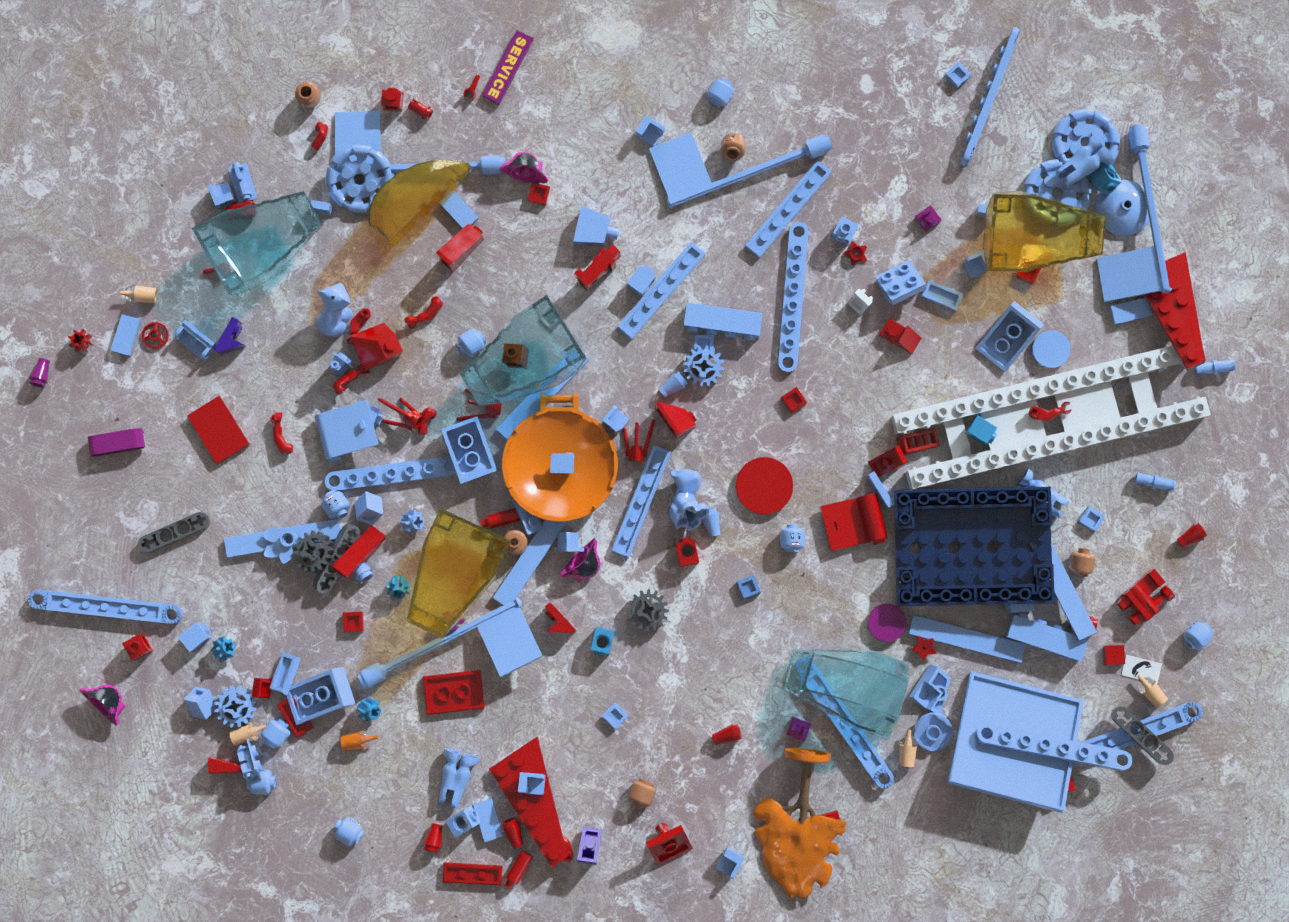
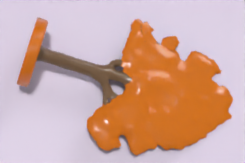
[753,748,846,899]

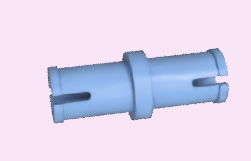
[1194,359,1236,376]
[1134,472,1176,492]

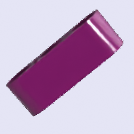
[87,428,145,457]

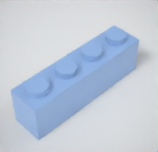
[683,303,763,341]
[1004,613,1088,662]

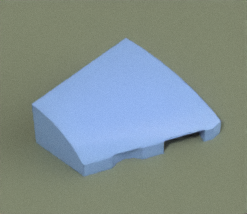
[909,665,951,715]

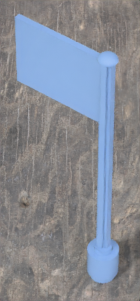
[335,111,506,175]
[1097,124,1172,302]
[649,132,832,209]
[358,598,543,688]

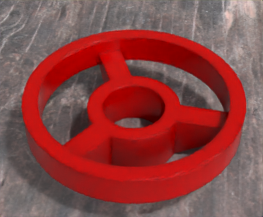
[142,322,169,349]

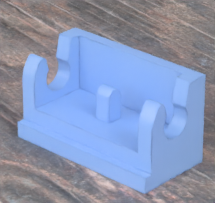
[174,320,216,362]

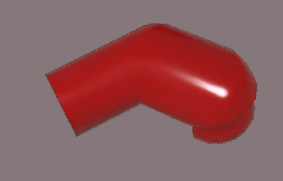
[311,122,328,150]
[418,407,436,434]

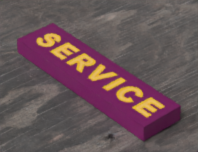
[482,30,534,105]

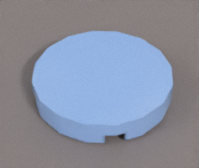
[1032,330,1070,369]
[914,713,953,751]

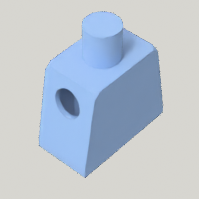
[573,206,620,247]

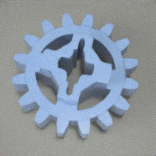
[683,345,725,387]
[214,685,257,727]

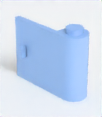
[315,400,379,463]

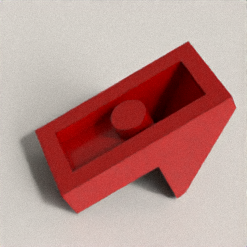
[879,318,922,355]
[868,445,908,478]
[545,602,577,633]

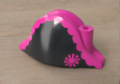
[500,152,548,183]
[560,538,601,582]
[79,685,125,726]

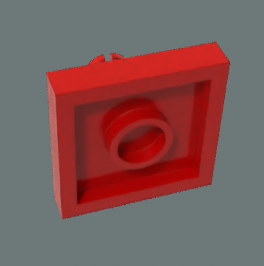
[646,823,693,866]

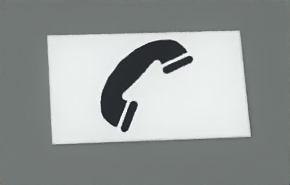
[1122,655,1162,684]

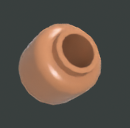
[295,81,321,109]
[721,133,746,161]
[502,530,528,556]
[1069,548,1096,577]
[628,778,656,809]

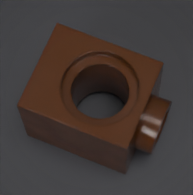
[502,343,529,369]

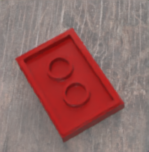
[187,395,250,464]
[423,670,485,715]

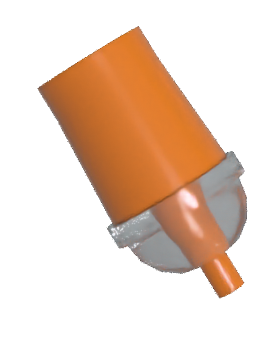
[340,730,378,751]

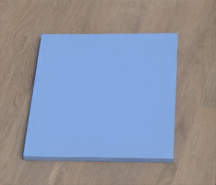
[947,671,1084,813]

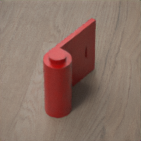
[820,493,888,551]

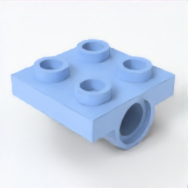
[875,261,927,305]

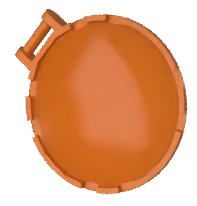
[502,393,618,522]

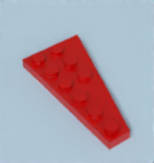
[1144,252,1206,371]
[489,737,569,868]

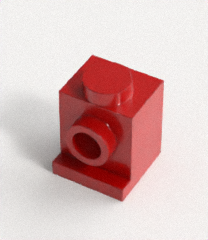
[381,88,404,112]

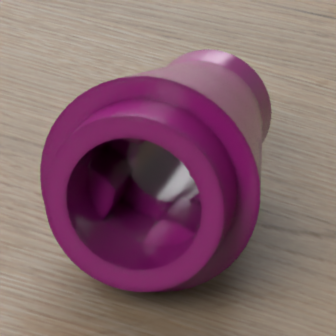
[29,358,50,388]

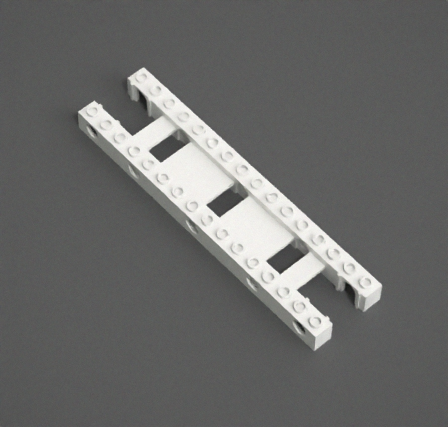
[891,346,1211,490]

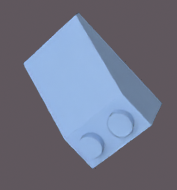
[975,301,1044,372]
[440,417,497,484]
[286,667,355,725]

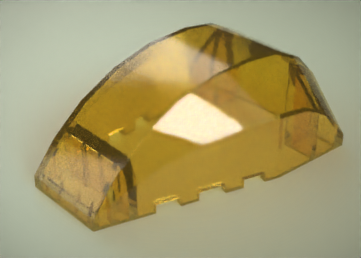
[368,160,471,254]
[983,191,1106,272]
[406,508,511,638]

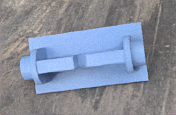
[228,162,257,203]
[330,351,353,375]
[512,499,544,536]
[237,739,263,780]

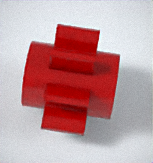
[68,329,93,353]

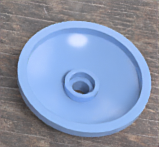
[1095,180,1149,236]

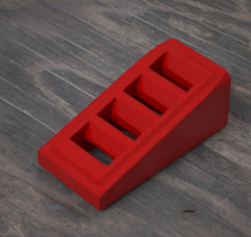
[896,428,940,456]
[208,757,242,774]

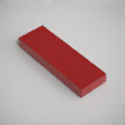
[332,525,386,579]
[443,862,503,886]

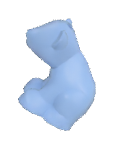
[316,283,353,337]
[669,469,709,531]

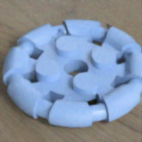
[1052,109,1120,164]
[326,145,394,214]
[1023,159,1091,227]

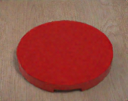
[736,457,793,515]

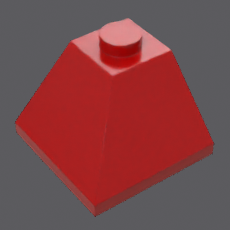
[349,323,403,371]
[655,402,697,439]

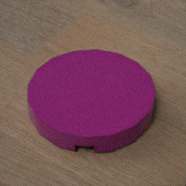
[868,604,906,642]

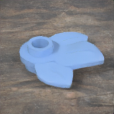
[262,527,298,564]

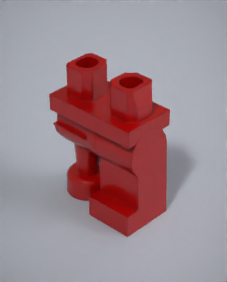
[574,244,621,291]
[1116,569,1175,625]

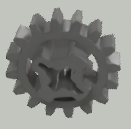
[293,530,335,573]
[627,589,669,631]

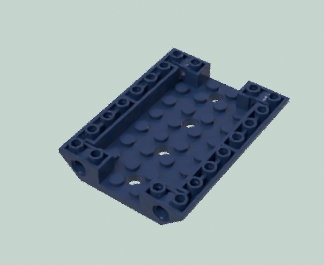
[894,486,1055,606]

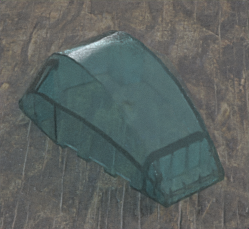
[192,191,323,295]
[460,295,586,406]
[782,650,909,740]

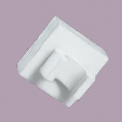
[847,289,873,315]

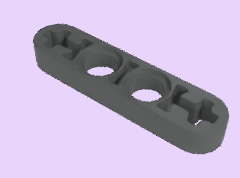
[138,512,211,553]
[313,524,360,594]
[1111,706,1174,765]

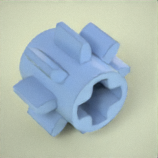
[400,510,424,534]

